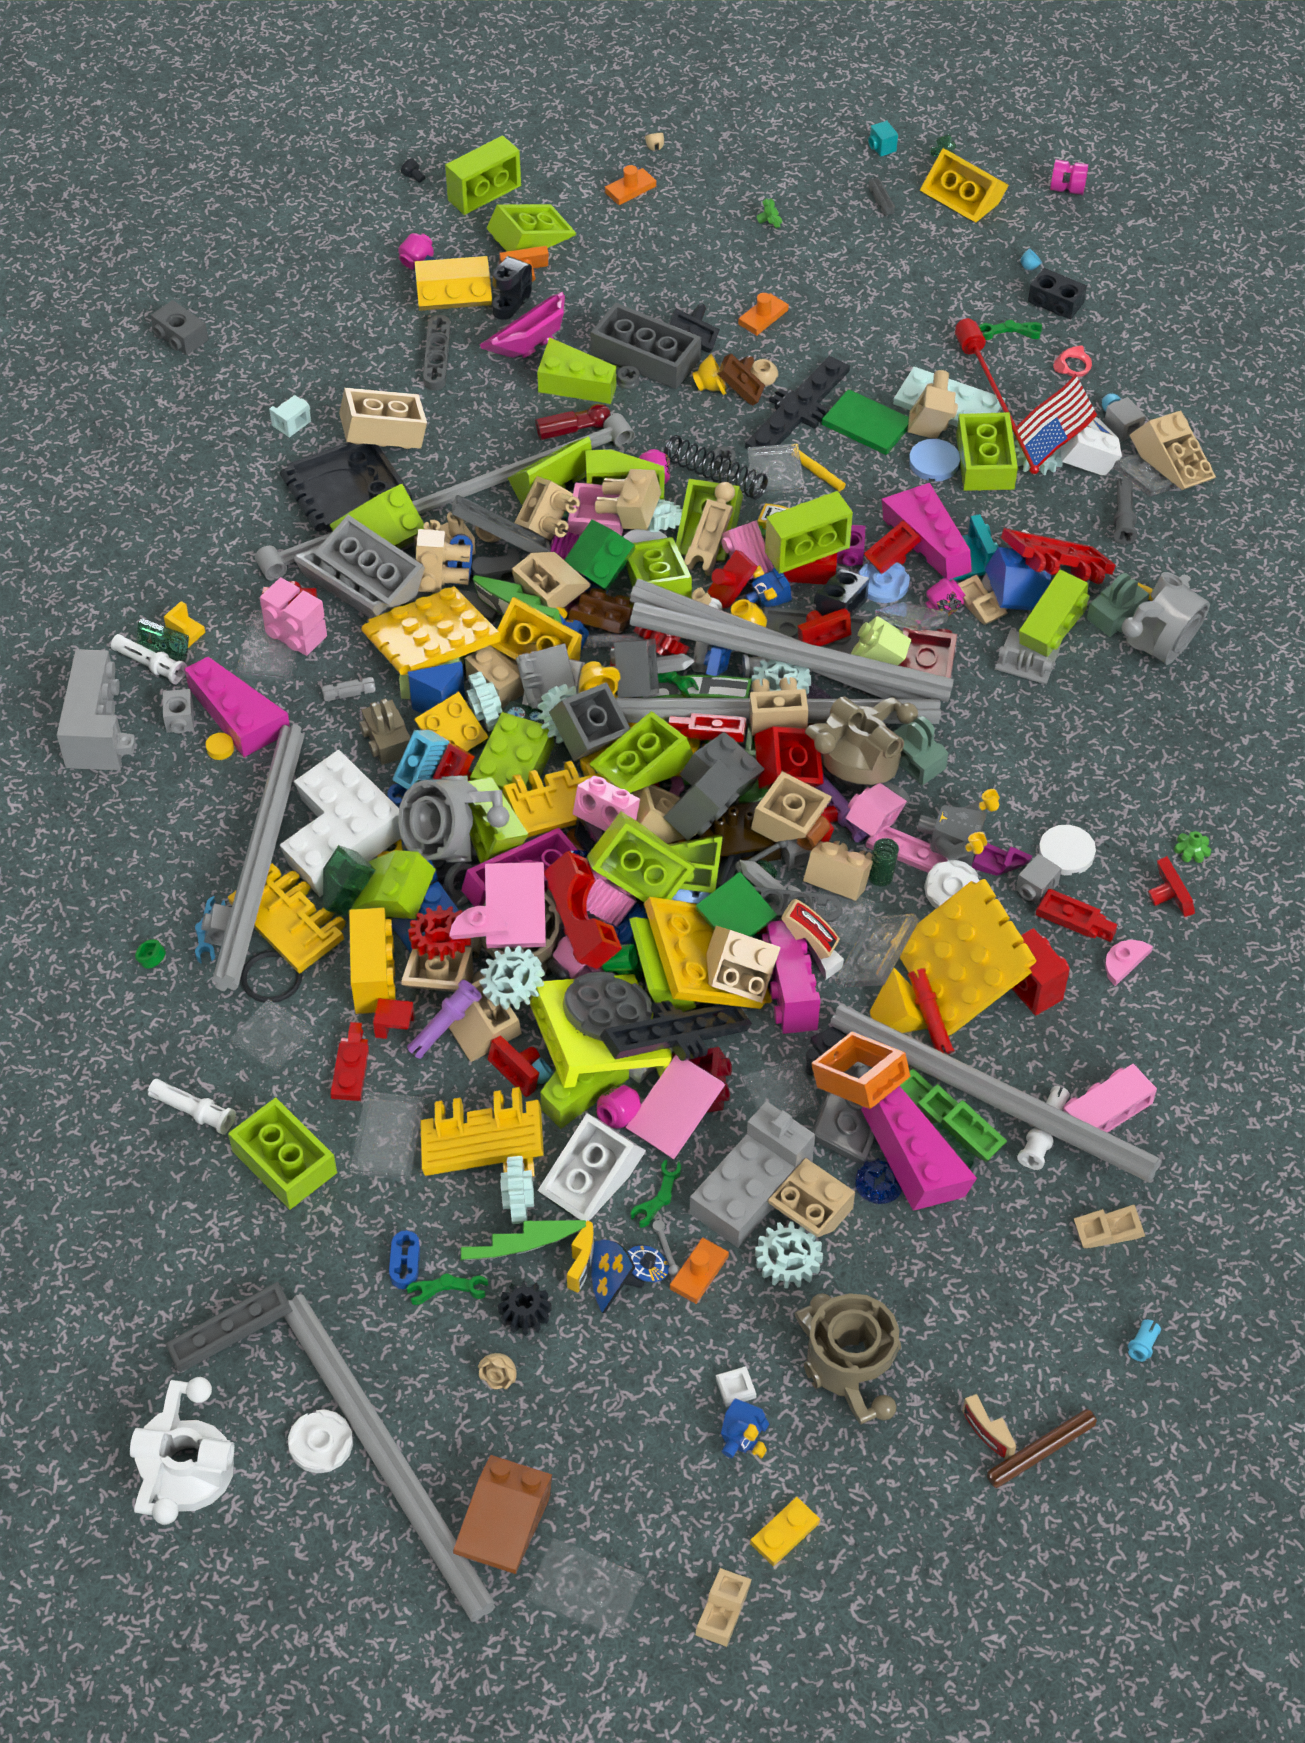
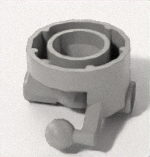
[1121,572,1210,665]
[398,776,510,863]

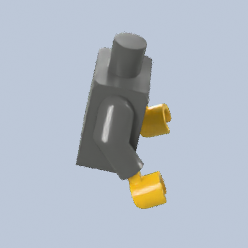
[917,789,1000,866]

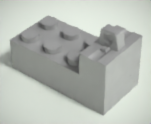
[57,649,136,770]
[690,1101,815,1248]

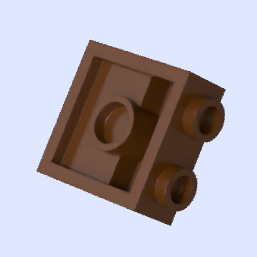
[569,588,634,634]

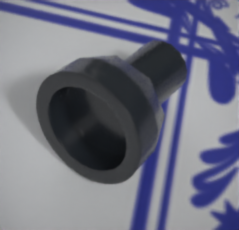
[401,158,425,183]

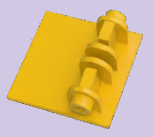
[414,692,489,751]

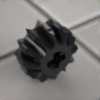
[498,1280,552,1336]

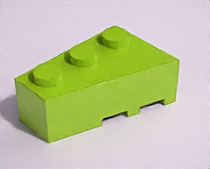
[537,337,616,404]
[1019,570,1090,657]
[468,777,528,863]
[668,834,723,893]

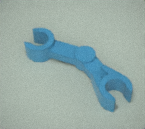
[195,896,226,963]

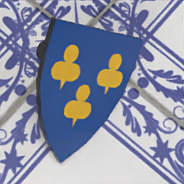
[591,1240,645,1313]

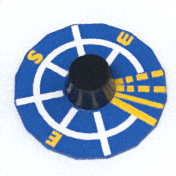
[628,1245,669,1282]

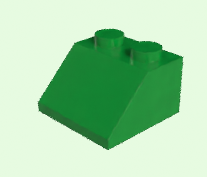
[564,519,636,593]

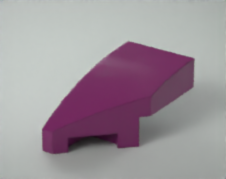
[971,843,1032,876]

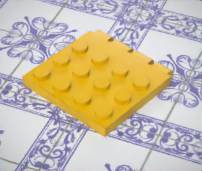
[361,586,501,675]
[892,879,1036,1035]
[644,897,772,1009]

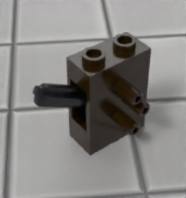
[690,801,782,889]

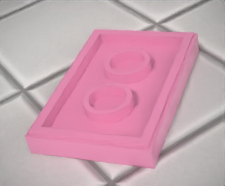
[485,862,546,948]
[626,1055,725,1159]

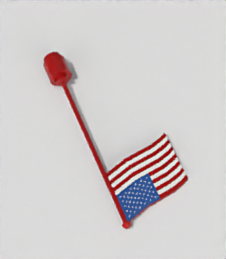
[955,318,1097,474]

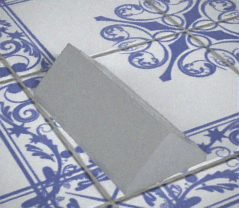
[314,515,425,607]
[294,548,401,618]

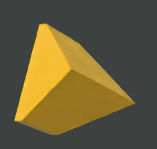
[870,967,927,1033]

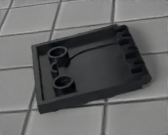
[280,442,413,532]

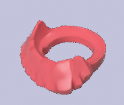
[1053,346,1092,377]

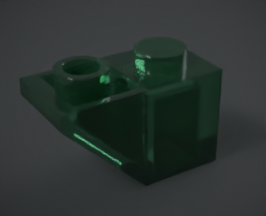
[323,845,376,916]

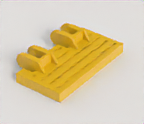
[503,757,611,838]
[228,863,346,974]
[421,1087,544,1176]

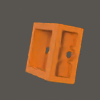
[812,1032,910,1109]

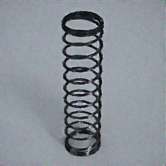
[664,435,768,500]

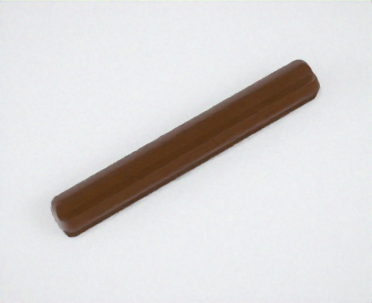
[987,1409,1097,1488]

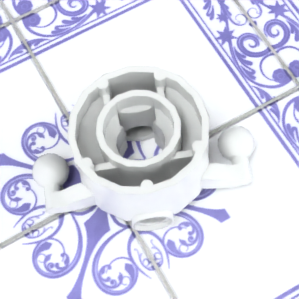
[130,1377,234,1525]

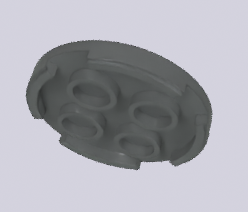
[563,972,652,1041]

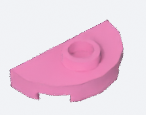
[449,906,509,939]
[1105,940,1153,986]

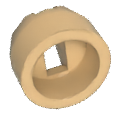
[645,133,664,151]

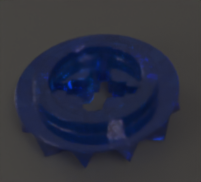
[855,1158,902,1204]

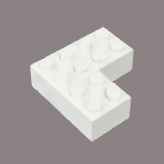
[280,750,401,897]

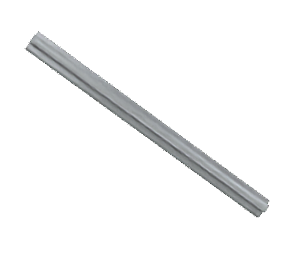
[630,578,932,699]
[630,602,954,702]
[615,698,941,724]
[212,724,305,991]
[830,1004,1161,1183]
[284,1294,495,1622]

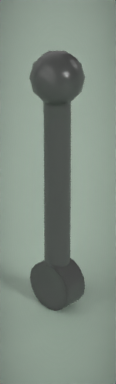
[735,840,788,873]

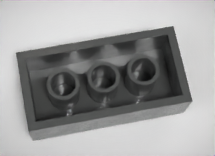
[590,302,701,389]

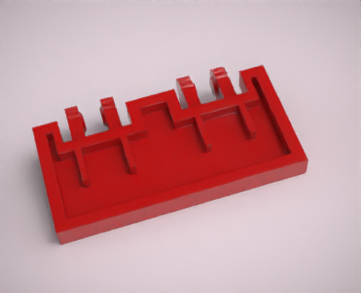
[1000,528,1116,584]

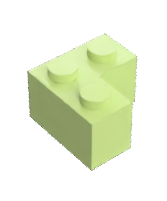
[851,616,911,665]

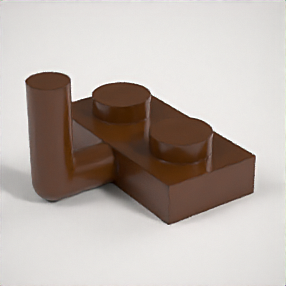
[717,353,765,405]

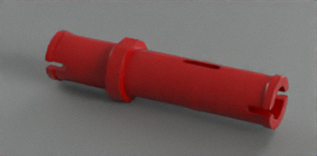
[907,968,955,1054]

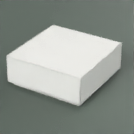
[716,1366,756,1407]

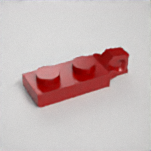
[668,713,746,742]
[1036,889,1117,942]
[331,1022,369,1101]

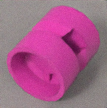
[1050,159,1089,195]

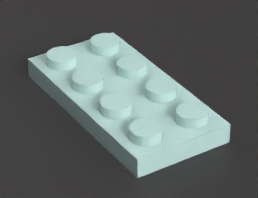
[893,367,1006,427]

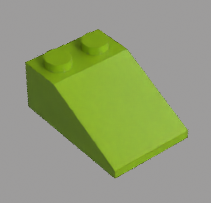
[487,204,576,252]
[585,449,665,499]
[676,479,743,562]
[330,484,424,549]
[626,537,692,599]
[590,711,693,793]
[587,811,695,902]
[346,850,436,919]

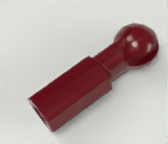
[535,404,611,440]

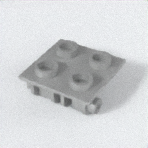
[995,630,1061,684]
[516,643,578,711]

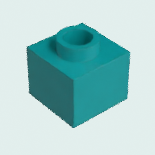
[868,121,898,157]

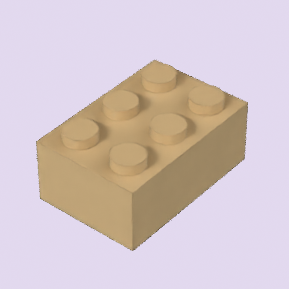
[339,388,427,449]

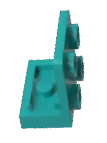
[942,514,999,581]

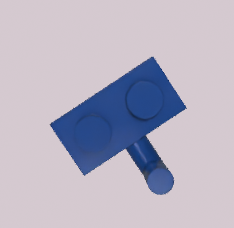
[704,646,732,676]

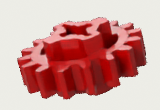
[633,627,690,656]
[408,905,471,961]

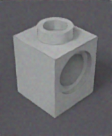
[163,689,194,733]
[1016,853,1062,905]
[201,903,232,946]

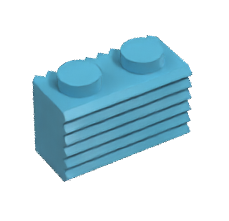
[393,729,449,789]

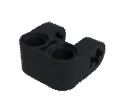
[493,256,532,320]

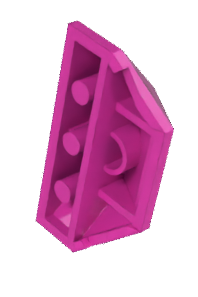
[479,292,565,358]

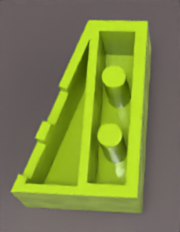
[540,1069,629,1129]

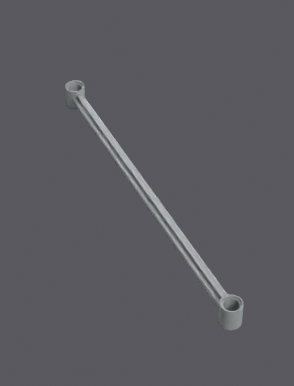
[255,413,635,581]

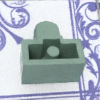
[1087,573,1149,637]
[894,716,948,786]

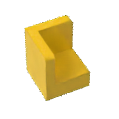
[164,601,205,649]

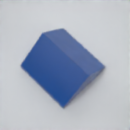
[408,662,465,714]

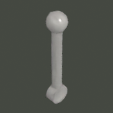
[653,1220,680,1276]

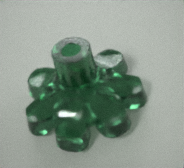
[931,134,956,158]

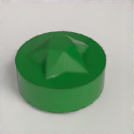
[135,939,166,969]

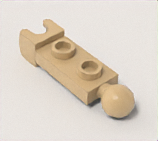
[684,482,735,576]

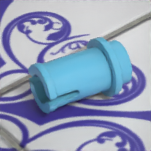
[1128,1319,1161,1362]

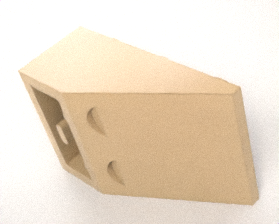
[1130,411,1216,490]

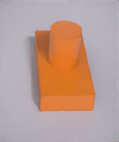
[605,165,656,205]
[499,246,549,282]
[738,293,789,336]
[670,1237,729,1304]

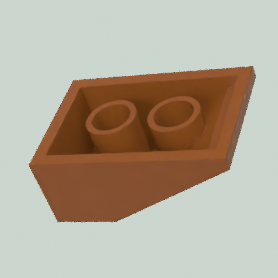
[453,1455,552,1574]

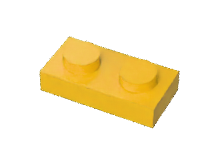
[750,1497,820,1567]

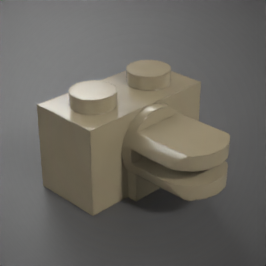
[359,698,410,765]

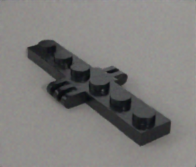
[745,355,850,459]
[600,1000,752,1061]

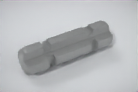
[322,677,376,701]

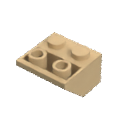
[512,552,590,608]
[707,926,780,1003]
[448,977,522,1062]
[768,1158,855,1237]

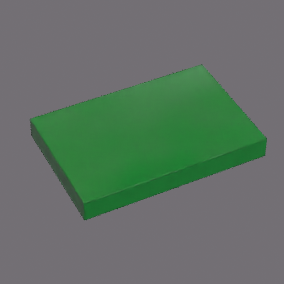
[822,389,909,455]

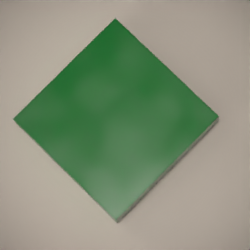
[695,872,777,937]

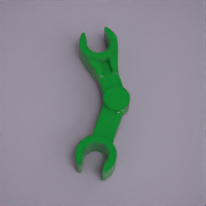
[979,320,1042,340]
[658,671,699,698]
[631,1159,681,1228]
[407,1274,488,1305]

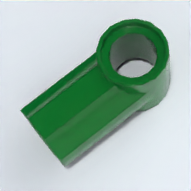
[602,944,645,983]

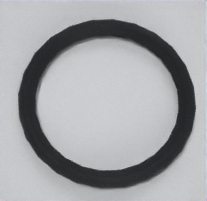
[241,951,302,1003]

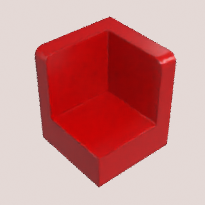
[373,998,415,1039]

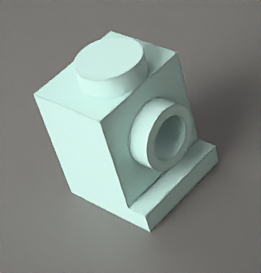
[269,395,311,437]

